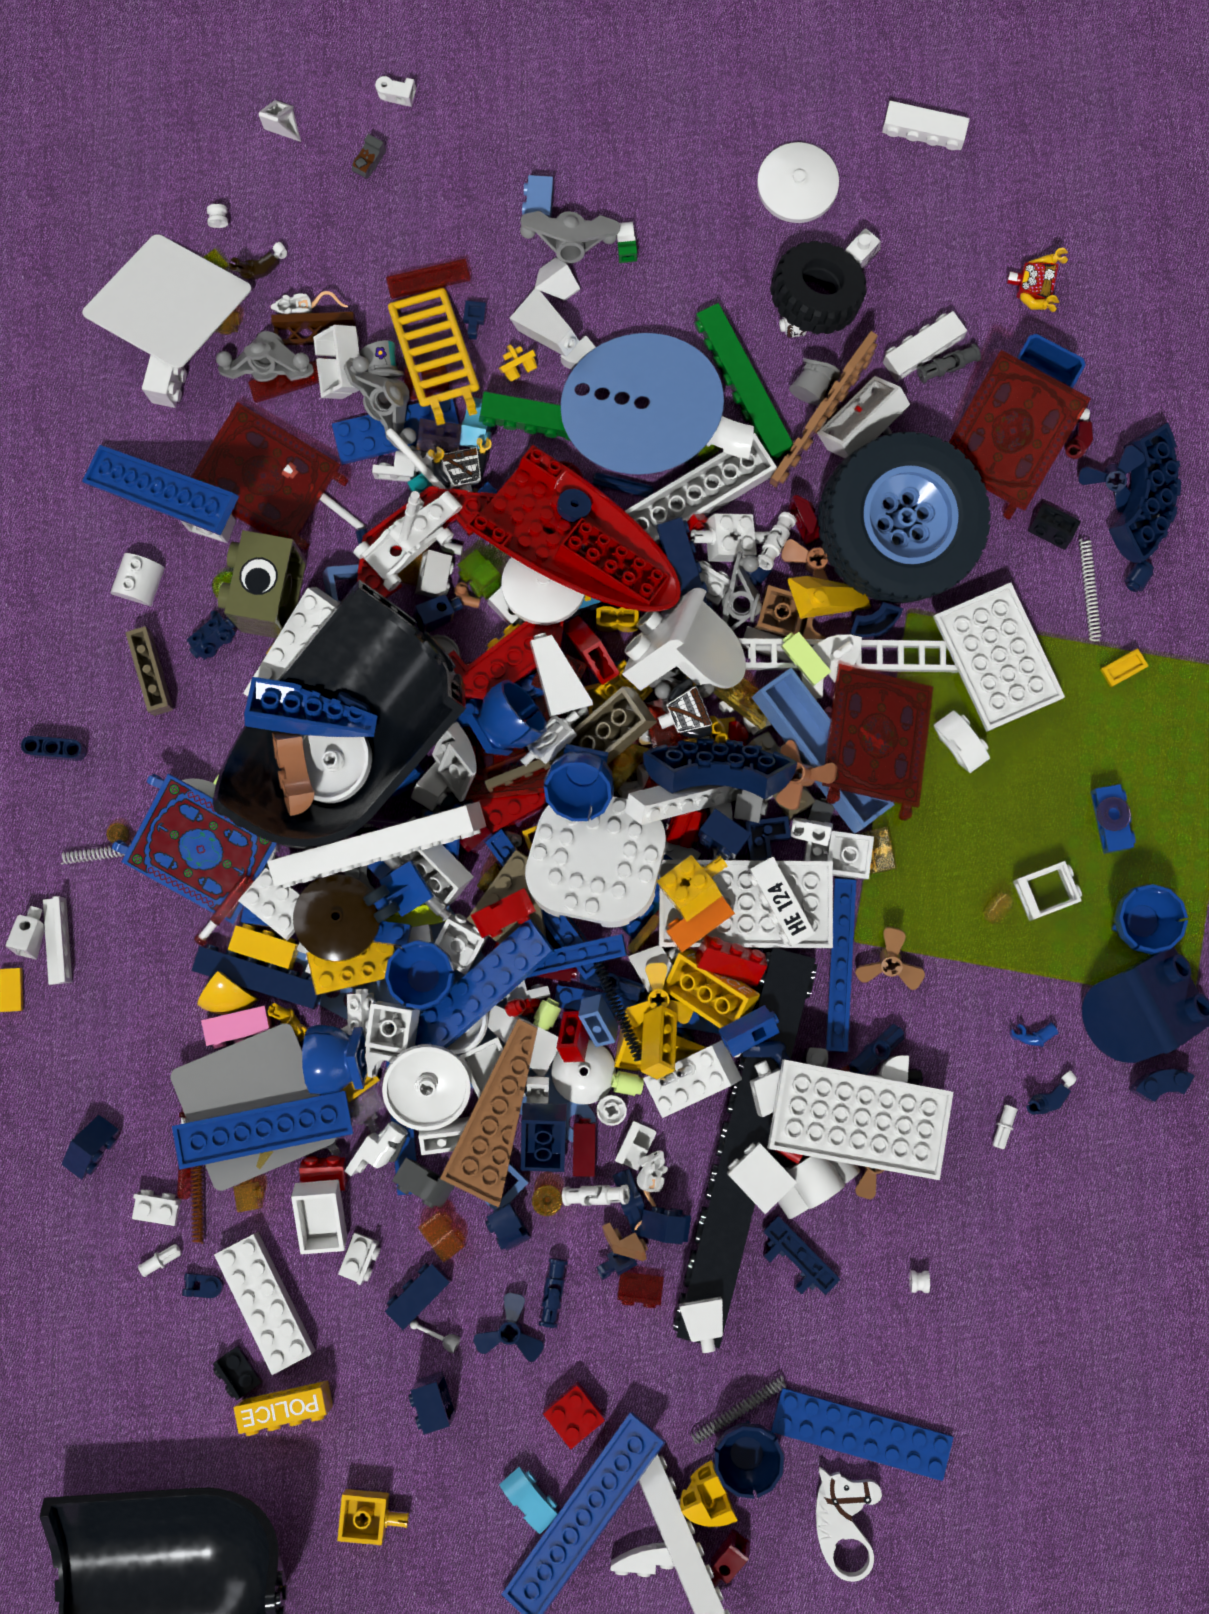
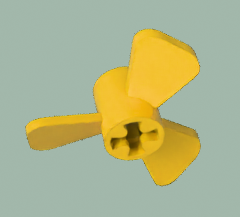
[624,963,694,1027]

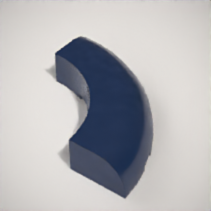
[1108,422,1181,563]
[643,739,797,799]

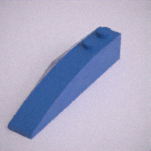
[244,677,378,737]

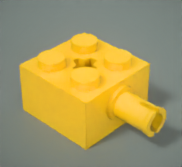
[657,855,728,922]
[337,1489,409,1545]

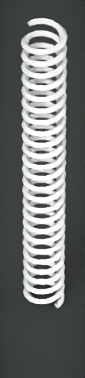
[1079,538,1102,641]
[61,843,131,865]

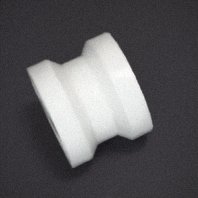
[207,204,228,228]
[909,1270,930,1293]

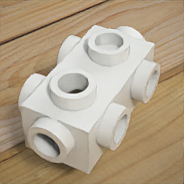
[341,989,376,1039]

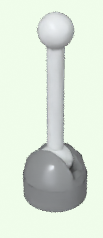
[410,1320,461,1354]

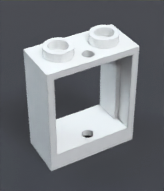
[1013,861,1082,921]

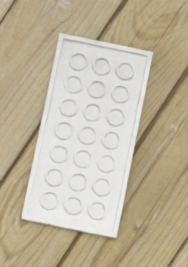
[659,860,833,948]
[767,1059,953,1180]

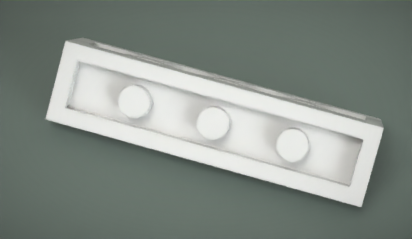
[43,896,72,985]

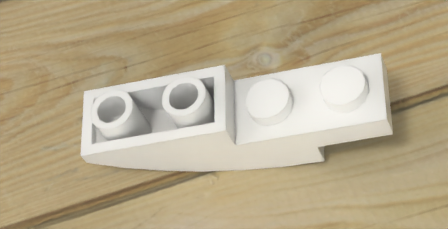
[611,1542,674,1577]

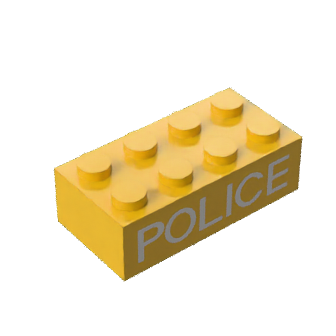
[663,949,760,1028]
[233,1380,333,1436]

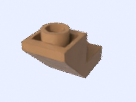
[602,1222,648,1261]

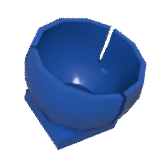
[466,680,547,756]
[544,744,614,821]
[1111,884,1188,955]
[385,940,455,1011]
[302,1025,367,1095]

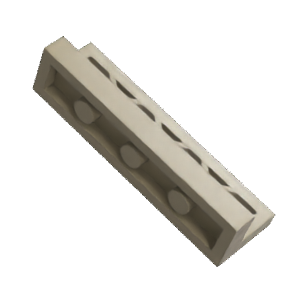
[482,747,565,795]

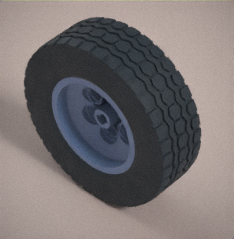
[818,432,991,603]

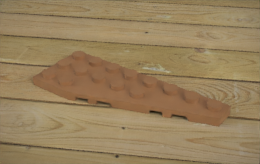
[770,331,878,487]

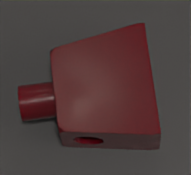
[710,1529,751,1587]

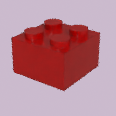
[543,1381,606,1449]

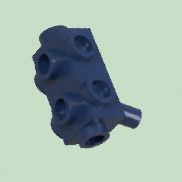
[186,611,236,660]

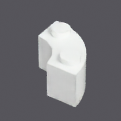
[934,710,990,773]

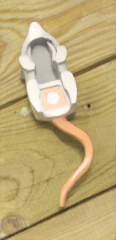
[270,291,348,314]
[635,1150,668,1230]

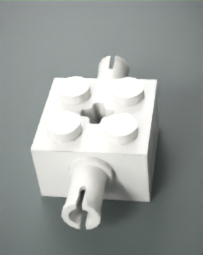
[690,514,770,562]

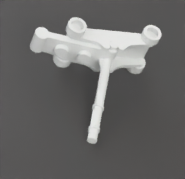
[353,491,463,591]

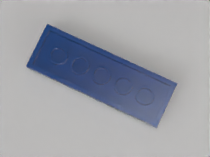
[332,399,461,465]

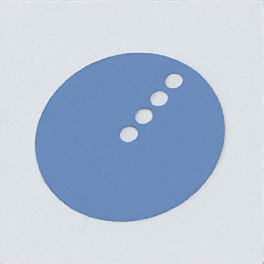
[561,333,724,475]

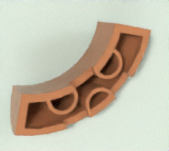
[272,732,314,816]

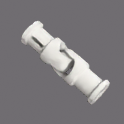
[757,512,797,570]
[562,1185,630,1206]

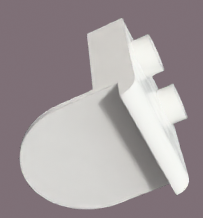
[622,588,746,691]

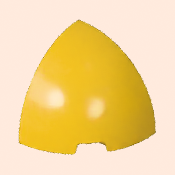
[197,971,259,1015]
[680,1460,738,1527]

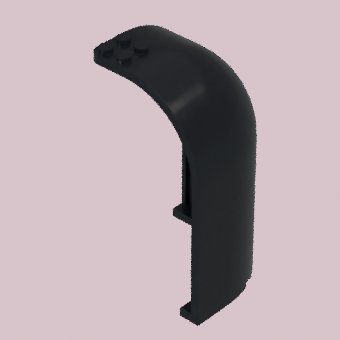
[212,580,466,847]
[39,1487,288,1614]

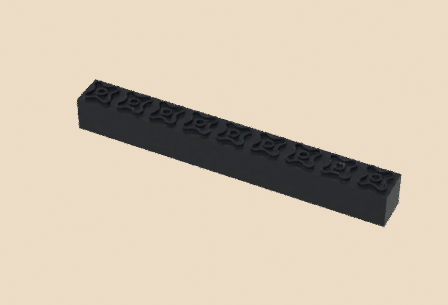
[672,948,818,1349]

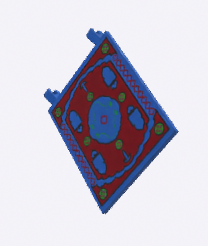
[112,773,278,924]

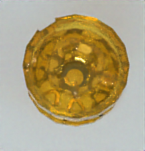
[532,1185,562,1216]

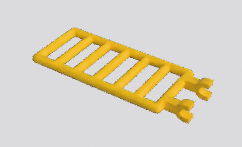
[388,288,480,425]

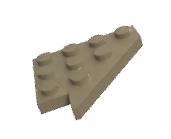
[466,849,547,944]

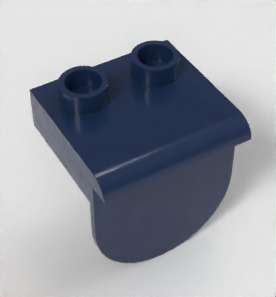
[1082,947,1209,1063]

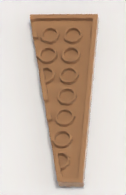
[440,1019,538,1207]

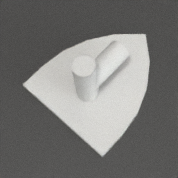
[812,635,862,683]

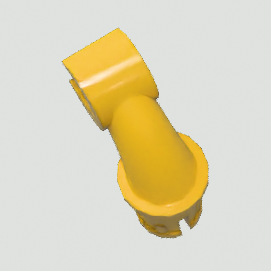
[268,1003,307,1042]

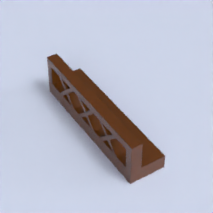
[271,312,356,345]

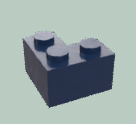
[744,816,791,861]
[61,1114,119,1180]
[640,1206,691,1244]

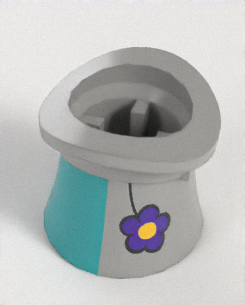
[359,340,404,379]

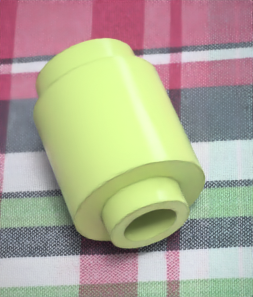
[533,998,561,1031]
[611,1071,644,1096]

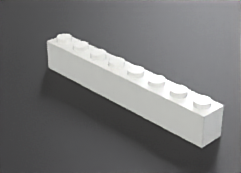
[639,1454,730,1614]

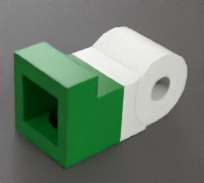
[617,222,637,263]

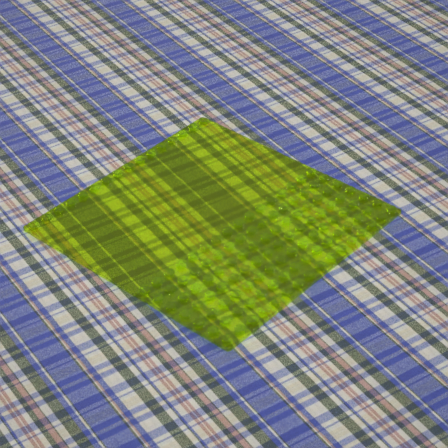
[854,613,1209,986]

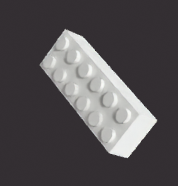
[243,587,340,696]
[214,1232,316,1375]

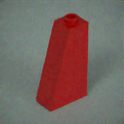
[563,615,620,685]

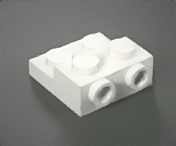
[435,914,488,975]

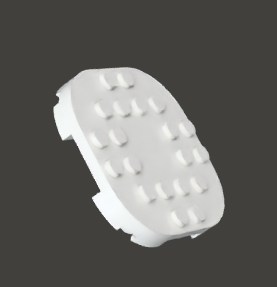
[525,796,667,927]

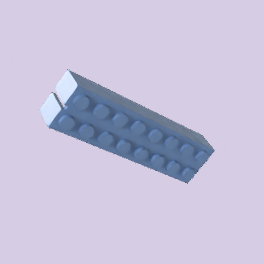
[752,668,895,834]

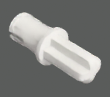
[993,1105,1018,1149]
[138,1244,181,1277]

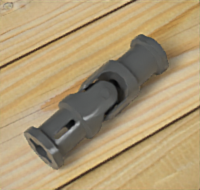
[917,343,981,384]

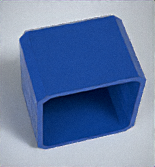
[1006,334,1086,420]

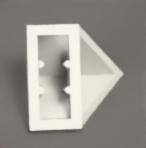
[259,100,301,142]
[535,257,580,301]

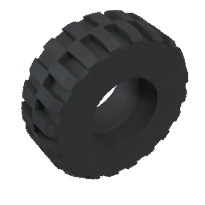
[770,241,867,334]

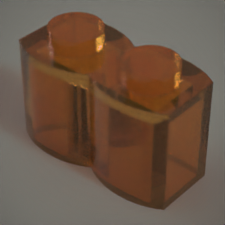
[418,1210,466,1262]

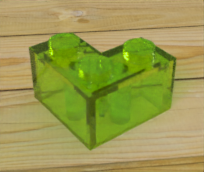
[457,549,502,601]

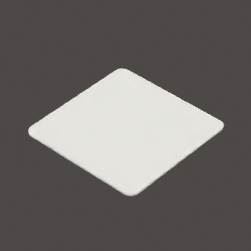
[83,235,251,368]

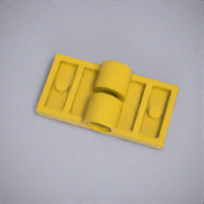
[306,943,395,995]

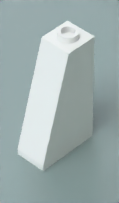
[510,289,579,357]
[530,633,593,717]
[487,1005,558,1077]

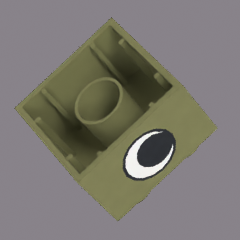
[218,530,307,639]

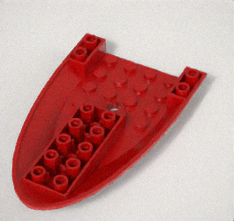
[465,445,681,612]

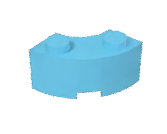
[459,397,492,449]
[499,1467,558,1534]

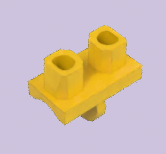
[498,344,537,382]

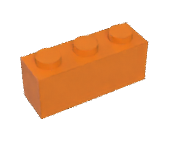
[665,896,735,953]

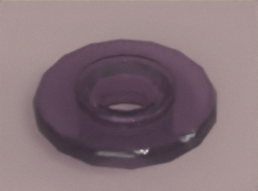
[1096,797,1131,831]

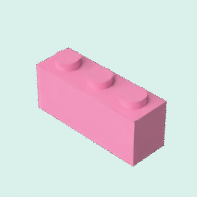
[201,1006,273,1049]

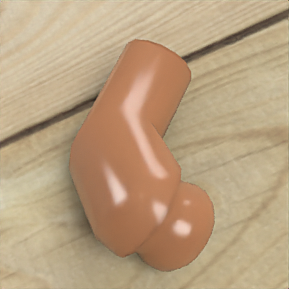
[454,582,481,609]

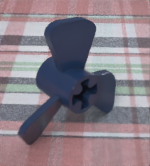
[1078,445,1145,513]
[473,1292,544,1362]

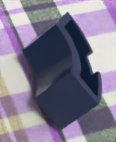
[849,602,903,640]
[1129,1069,1195,1102]
[485,1202,531,1251]

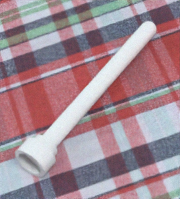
[386,428,447,489]
[282,462,365,530]

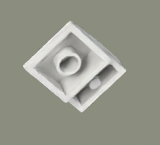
[432,722,476,802]
[804,831,874,879]

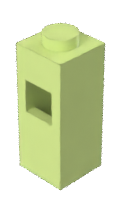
[781,632,831,686]

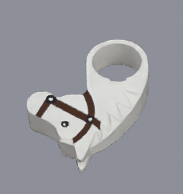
[816,1467,882,1582]

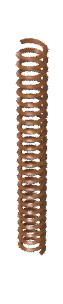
[190,1166,204,1244]

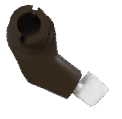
[229,242,287,279]

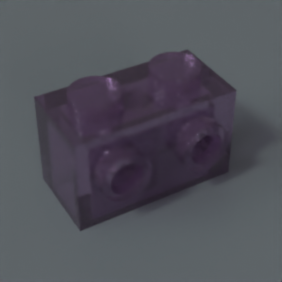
[415,418,461,454]

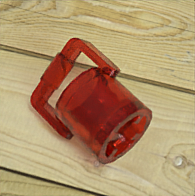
[404,365,450,400]

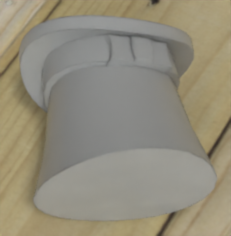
[789,358,840,406]

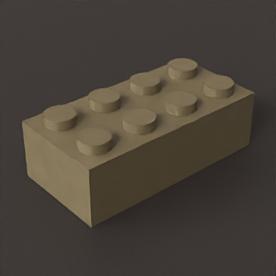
[569,686,657,765]

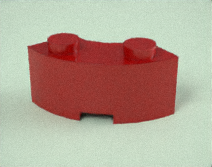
[471,888,536,938]

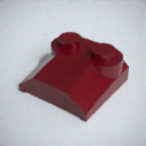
[788,495,820,546]

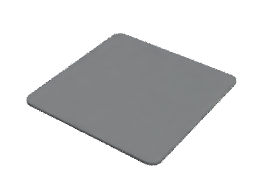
[170,1023,336,1191]

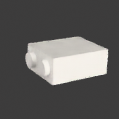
[727,1142,797,1214]

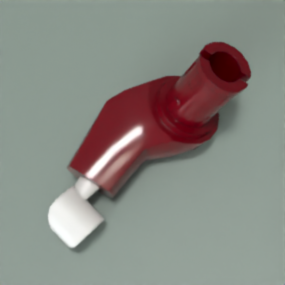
[1065,408,1093,459]

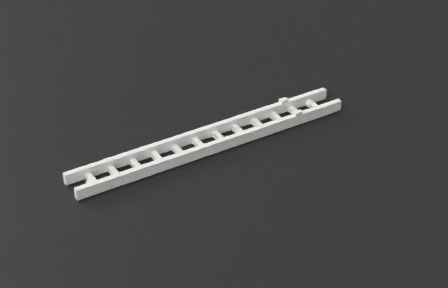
[738,638,958,673]

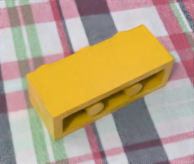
[228,923,299,970]
[641,1005,677,1079]

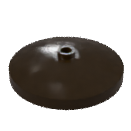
[293,875,380,962]

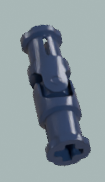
[538,1258,568,1328]

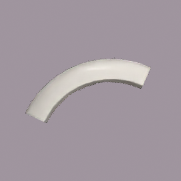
[707,416,754,459]

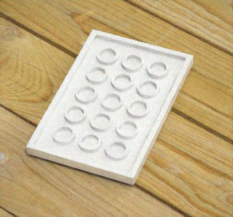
[933,583,1065,732]

